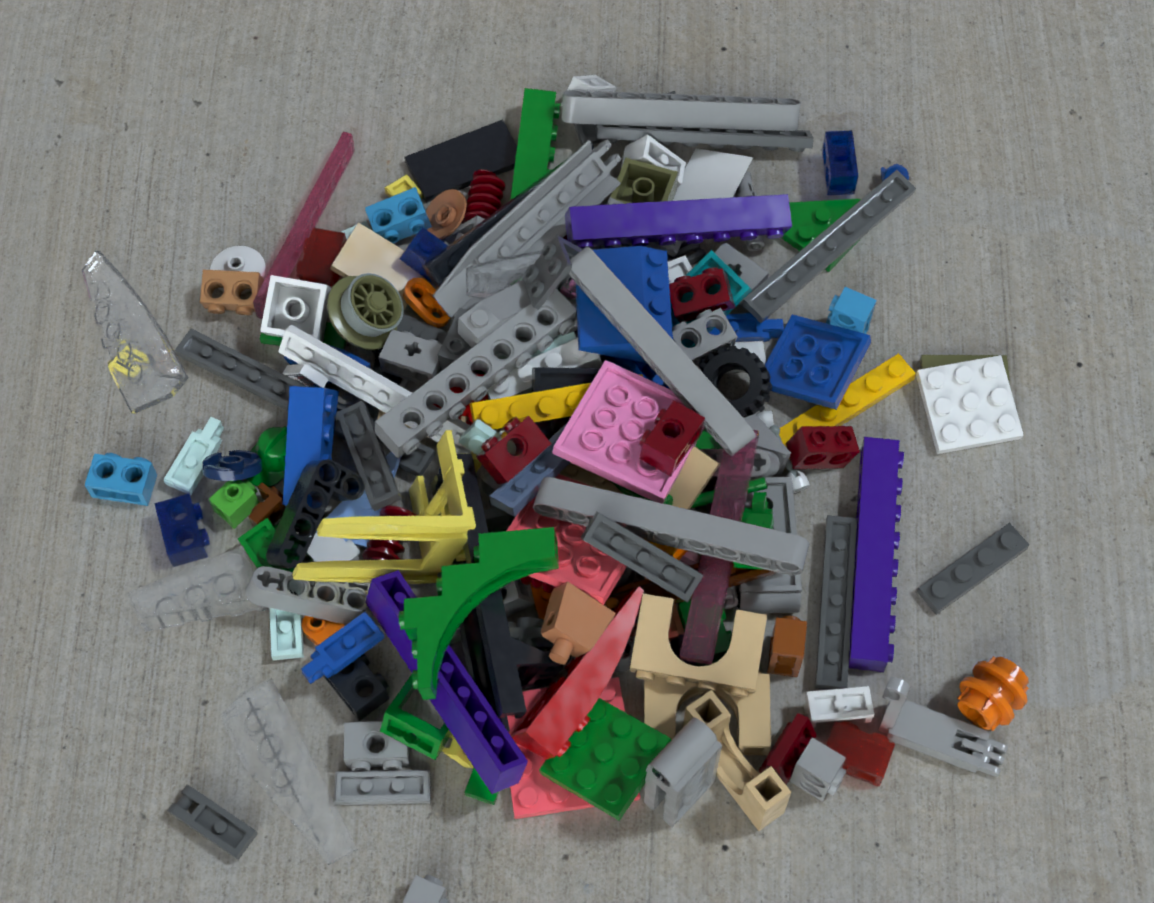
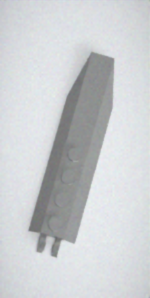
[433,139,621,318]

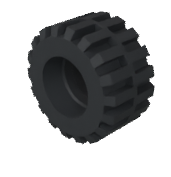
[699,346,772,418]

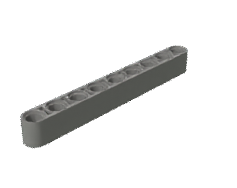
[561,90,801,131]
[568,246,756,456]
[533,477,809,576]

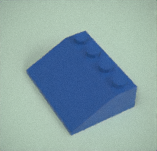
[576,246,673,363]

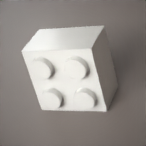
[260,275,331,342]

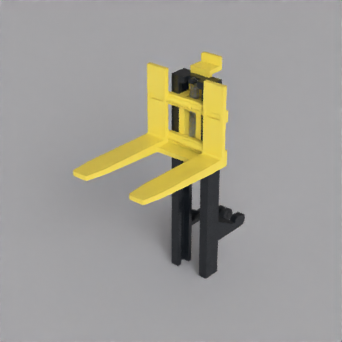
[292,430,572,732]

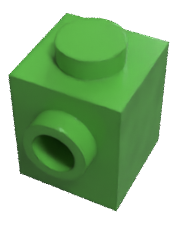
[209,479,259,529]

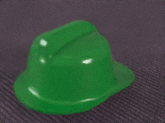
[247,426,287,487]

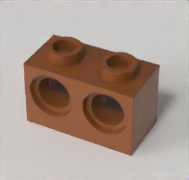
[767,616,807,678]

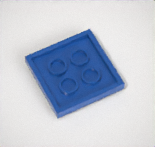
[765,314,871,410]

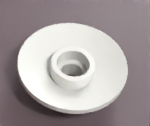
[210,246,266,294]

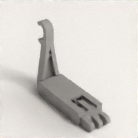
[878,676,1008,777]

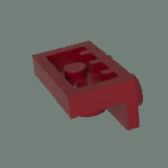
[758,713,817,785]

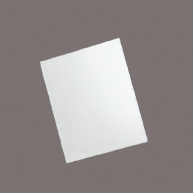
[673,148,753,201]

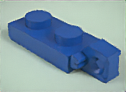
[710,313,784,342]
[301,612,385,684]

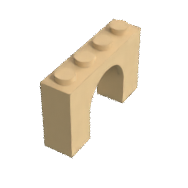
[630,594,767,697]
[643,671,771,755]
[683,690,791,831]

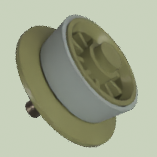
[327,273,404,350]

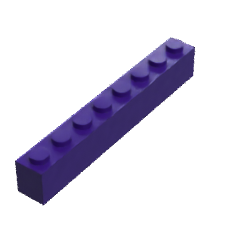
[565,194,792,249]
[849,437,904,672]
[365,570,528,794]

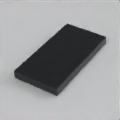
[404,119,517,203]

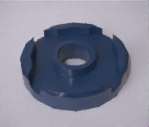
[202,450,262,481]

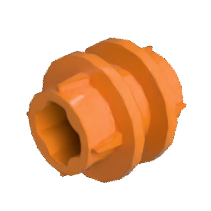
[957,656,1029,731]

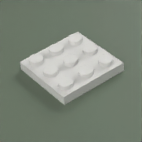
[916,355,1024,454]

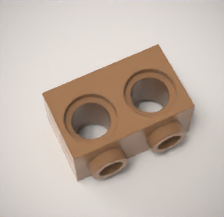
[200,270,264,316]

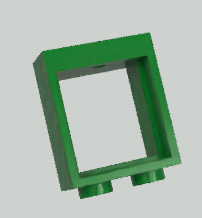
[380,674,452,760]

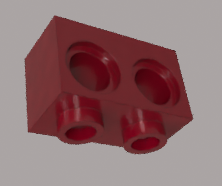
[669,267,735,323]
[785,426,860,469]

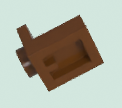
[248,482,286,527]

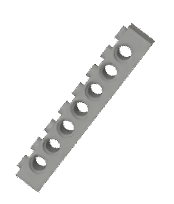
[374,289,577,459]

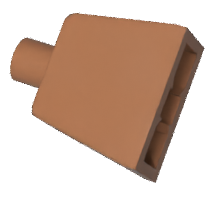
[541,581,616,664]

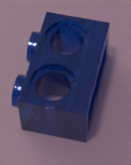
[822,130,859,196]
[154,493,211,567]

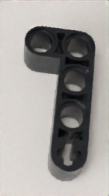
[266,459,365,569]

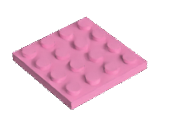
[552,360,704,503]

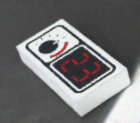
[282,363,328,388]

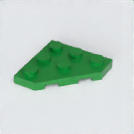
[781,199,862,272]

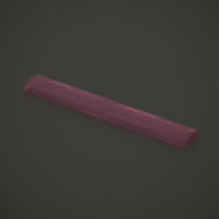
[253,131,355,319]
[680,430,760,664]

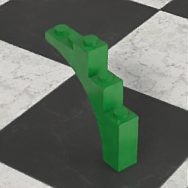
[399,527,559,700]

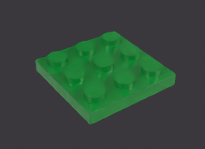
[539,698,671,821]

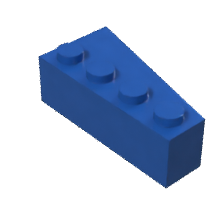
[283,386,339,507]

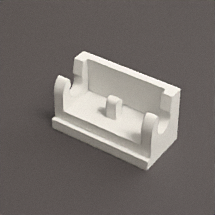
[804,686,875,728]

